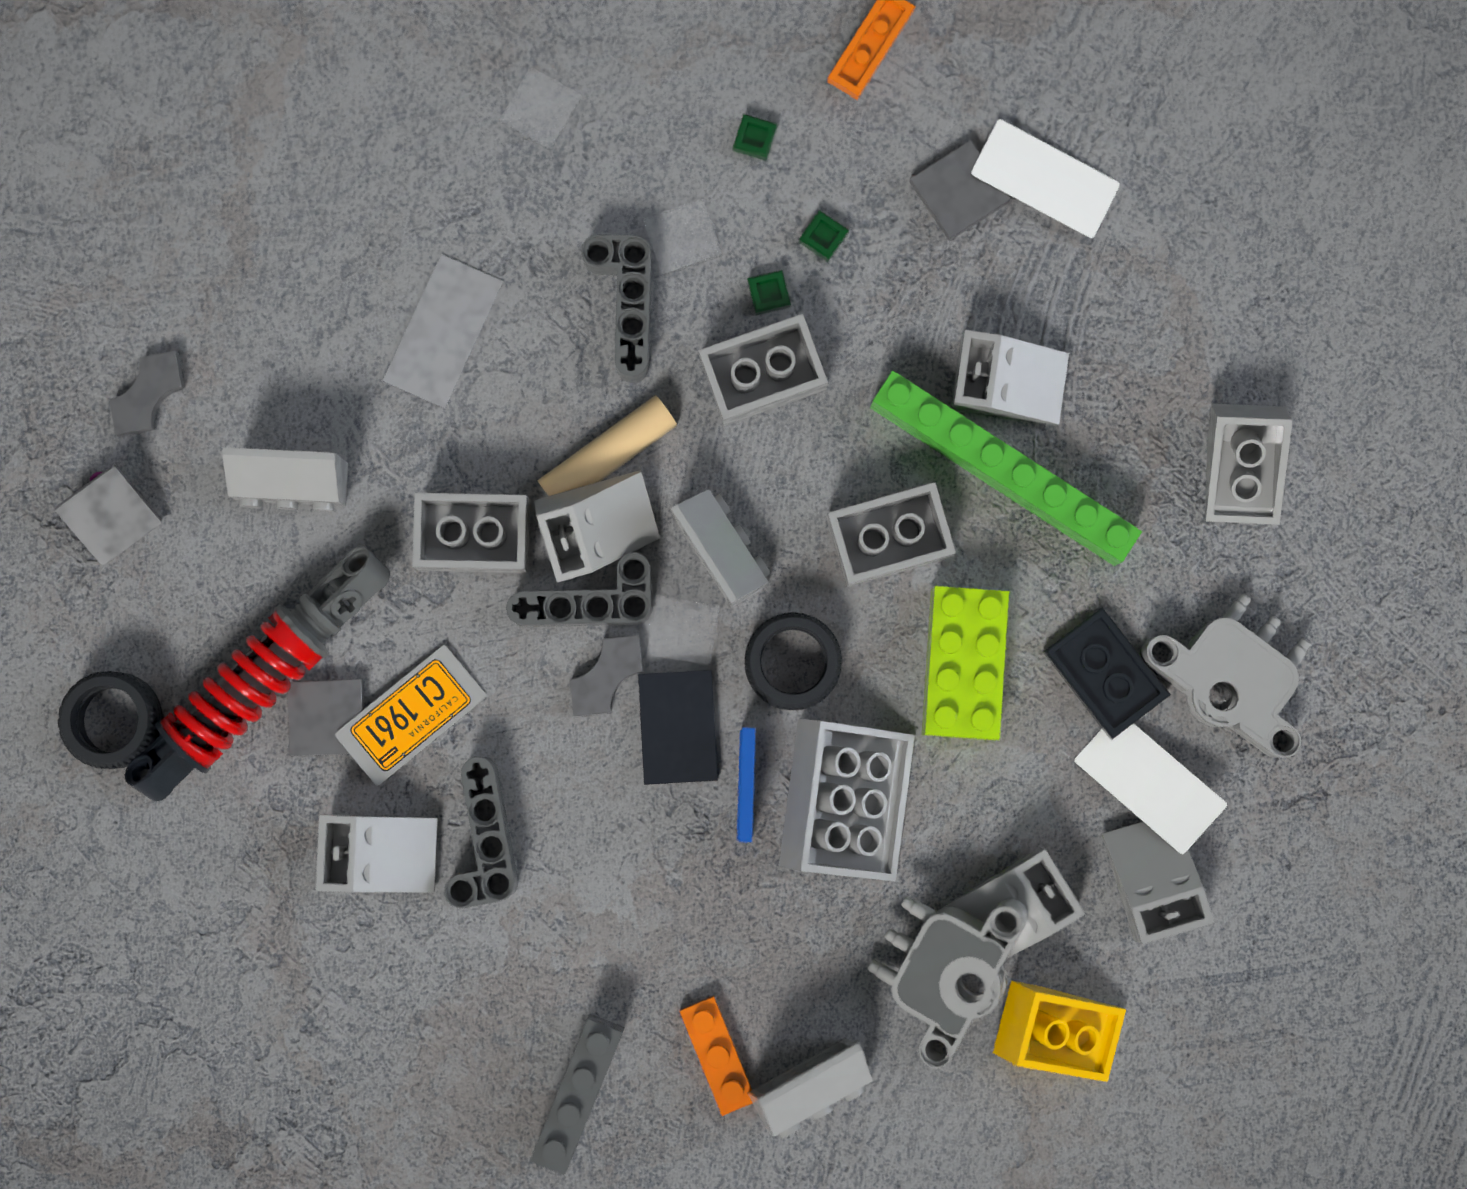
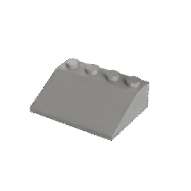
[779,719,915,882]

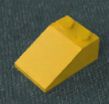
[993,980,1126,1082]

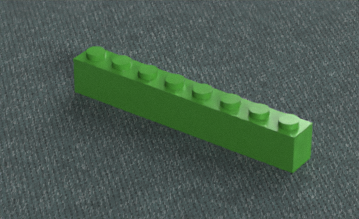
[870,371,1142,566]

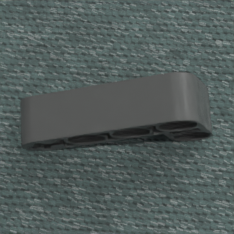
[581,234,652,383]
[506,552,652,627]
[444,757,518,908]

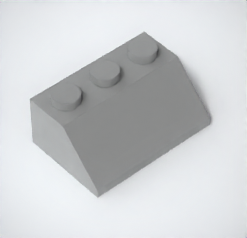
[222,447,348,512]
[671,489,771,609]
[748,1038,873,1138]

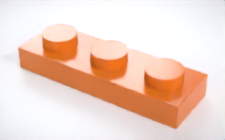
[827,0,916,100]
[679,995,752,1116]

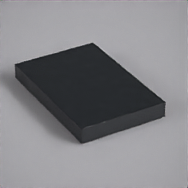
[1043,607,1171,740]
[638,670,718,785]

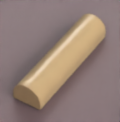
[537,395,677,496]

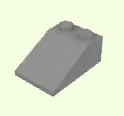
[1205,403,1293,525]

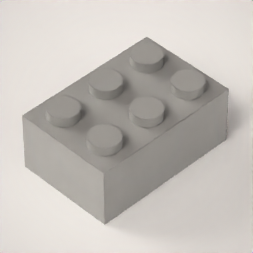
[698,314,828,426]
[826,482,956,588]
[412,493,530,573]

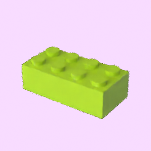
[921,586,1009,741]

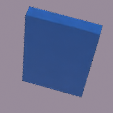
[737,728,756,843]

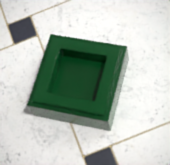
[733,114,778,161]
[799,210,849,262]
[747,270,791,315]

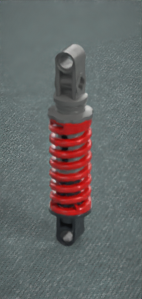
[124,546,390,802]

